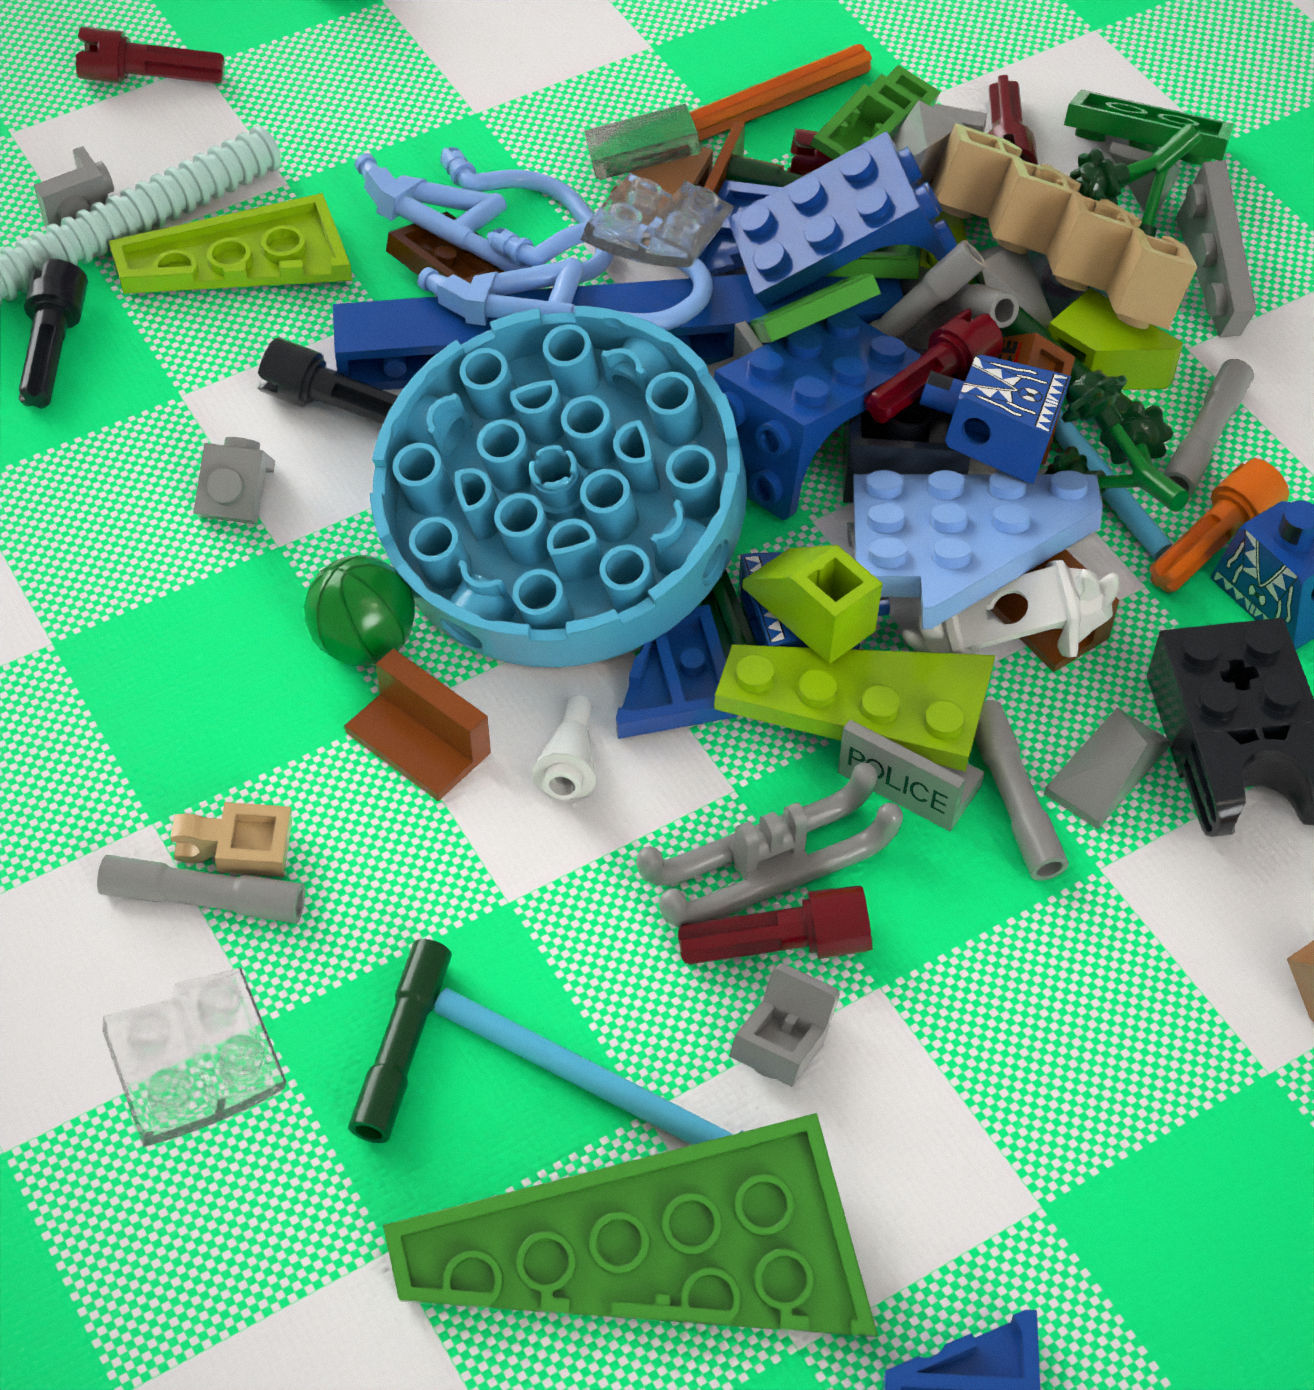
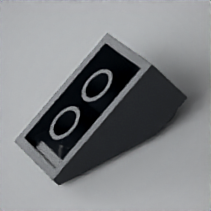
[842,348,970,503]

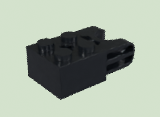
[1147,618,1314,837]

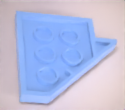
[853,470,1103,629]

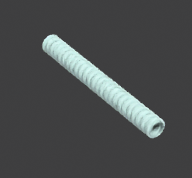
[0,125,281,306]

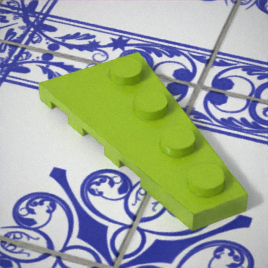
[109,193,353,294]
[714,645,996,772]

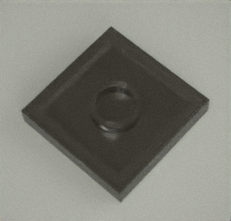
[584,103,702,180]

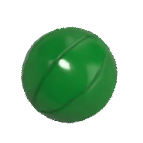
[304,555,415,666]

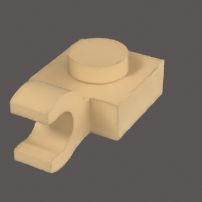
[170,802,292,877]

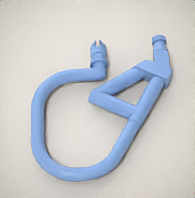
[354,147,614,283]
[417,221,713,331]

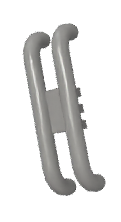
[636,762,903,928]

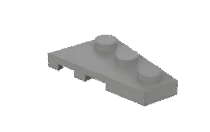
[1176,160,1257,337]

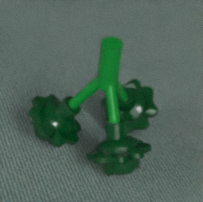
[1070,123,1202,237]
[1044,369,1189,512]

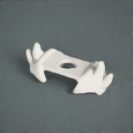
[901,560,1120,657]

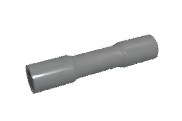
[869,240,986,339]
[899,266,1019,328]
[1163,359,1254,497]
[974,700,1069,881]
[97,854,305,924]

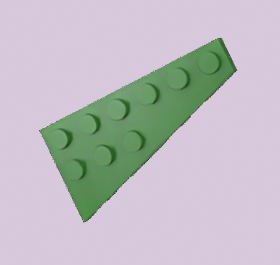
[383,1113,878,1337]

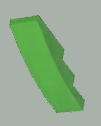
[810,65,941,160]

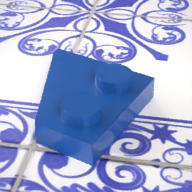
[616,604,738,739]

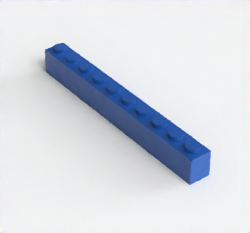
[333,274,904,390]

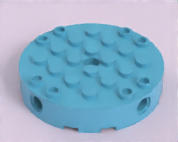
[370,306,747,668]

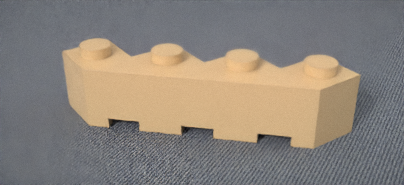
[931,123,1197,330]

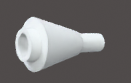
[532,695,596,800]

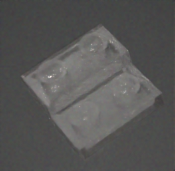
[581,172,734,267]
[102,967,286,1147]

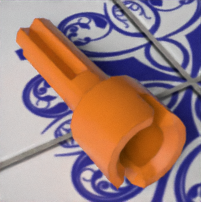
[1149,457,1290,593]

